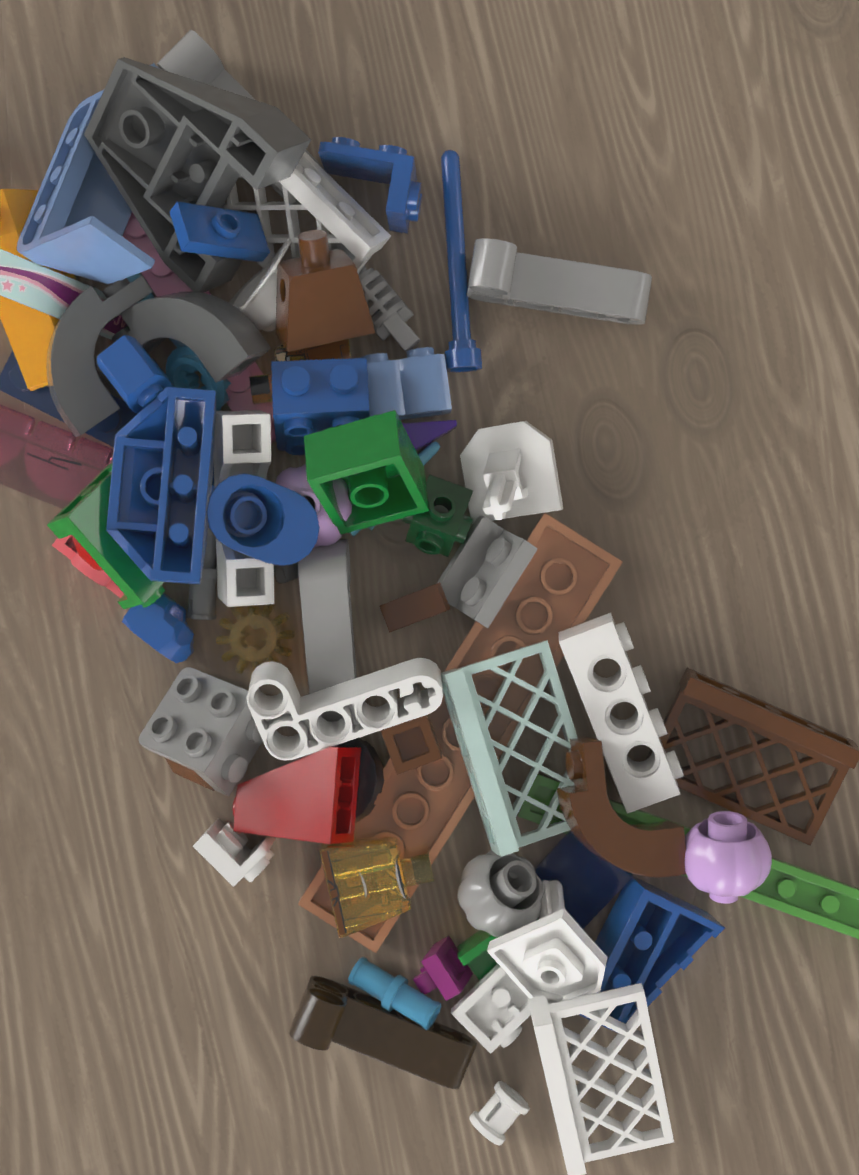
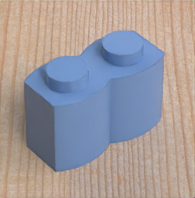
[360,347,452,420]

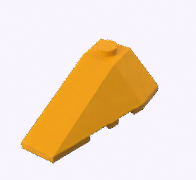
[0,189,76,391]

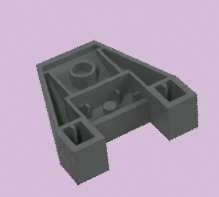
[84,57,311,293]

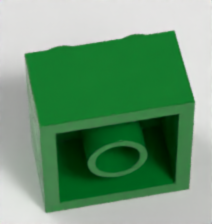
[304,410,430,535]

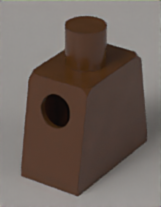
[275,230,375,352]

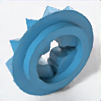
[166,345,231,411]

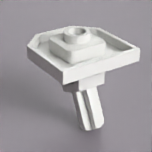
[460,421,564,524]
[487,880,607,1004]

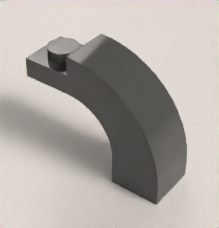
[46,276,153,437]
[111,291,271,382]

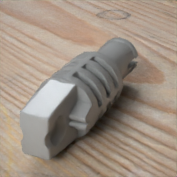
[331,243,421,351]

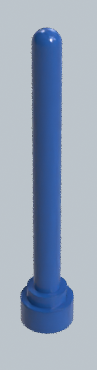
[441,150,482,372]

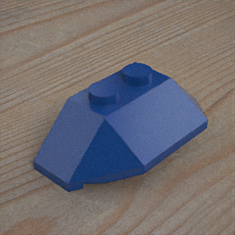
[106,387,216,585]

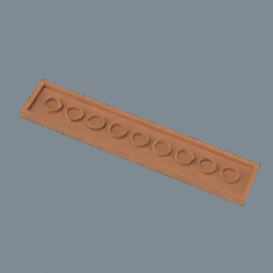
[298,513,623,953]

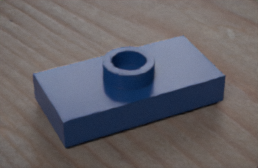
[170,201,270,262]

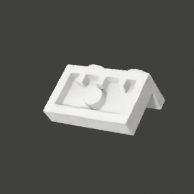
[193,818,276,887]
[451,964,550,1054]

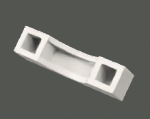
[214,410,274,607]

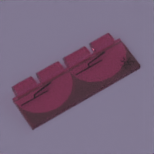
[0,405,113,509]

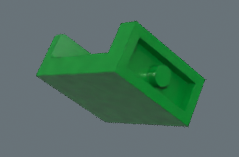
[47,463,165,609]

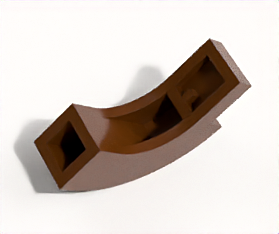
[557,737,686,877]

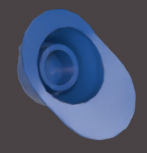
[206,473,320,566]

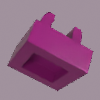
[413,936,473,1001]

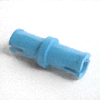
[348,957,442,1030]

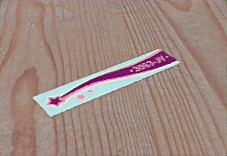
[0,249,128,339]

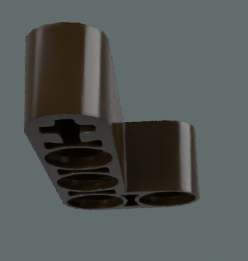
[289,976,477,1089]

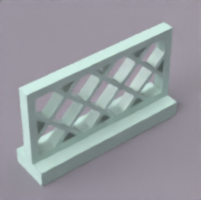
[441,640,578,857]

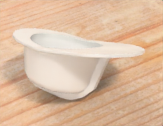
[229,238,292,332]

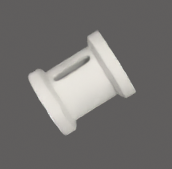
[469,1081,530,1146]

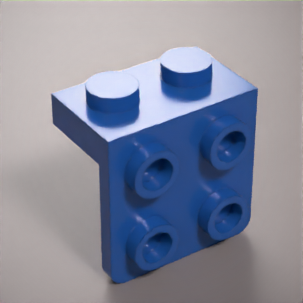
[318,137,422,234]
[271,358,370,455]

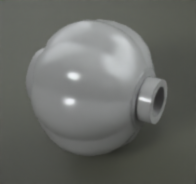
[457,850,544,937]

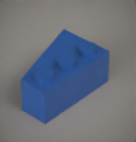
[579,874,725,1033]

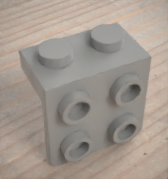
[139,667,263,796]

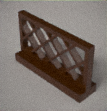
[646,667,859,846]

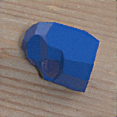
[122,593,194,663]

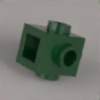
[402,474,473,557]

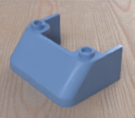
[17,63,160,284]

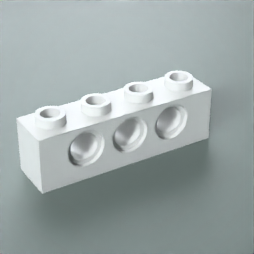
[558,613,684,814]

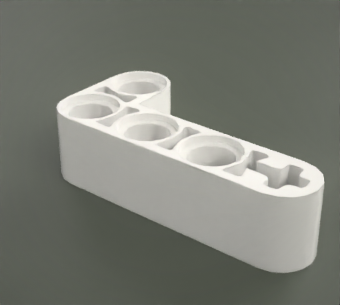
[247,658,443,761]

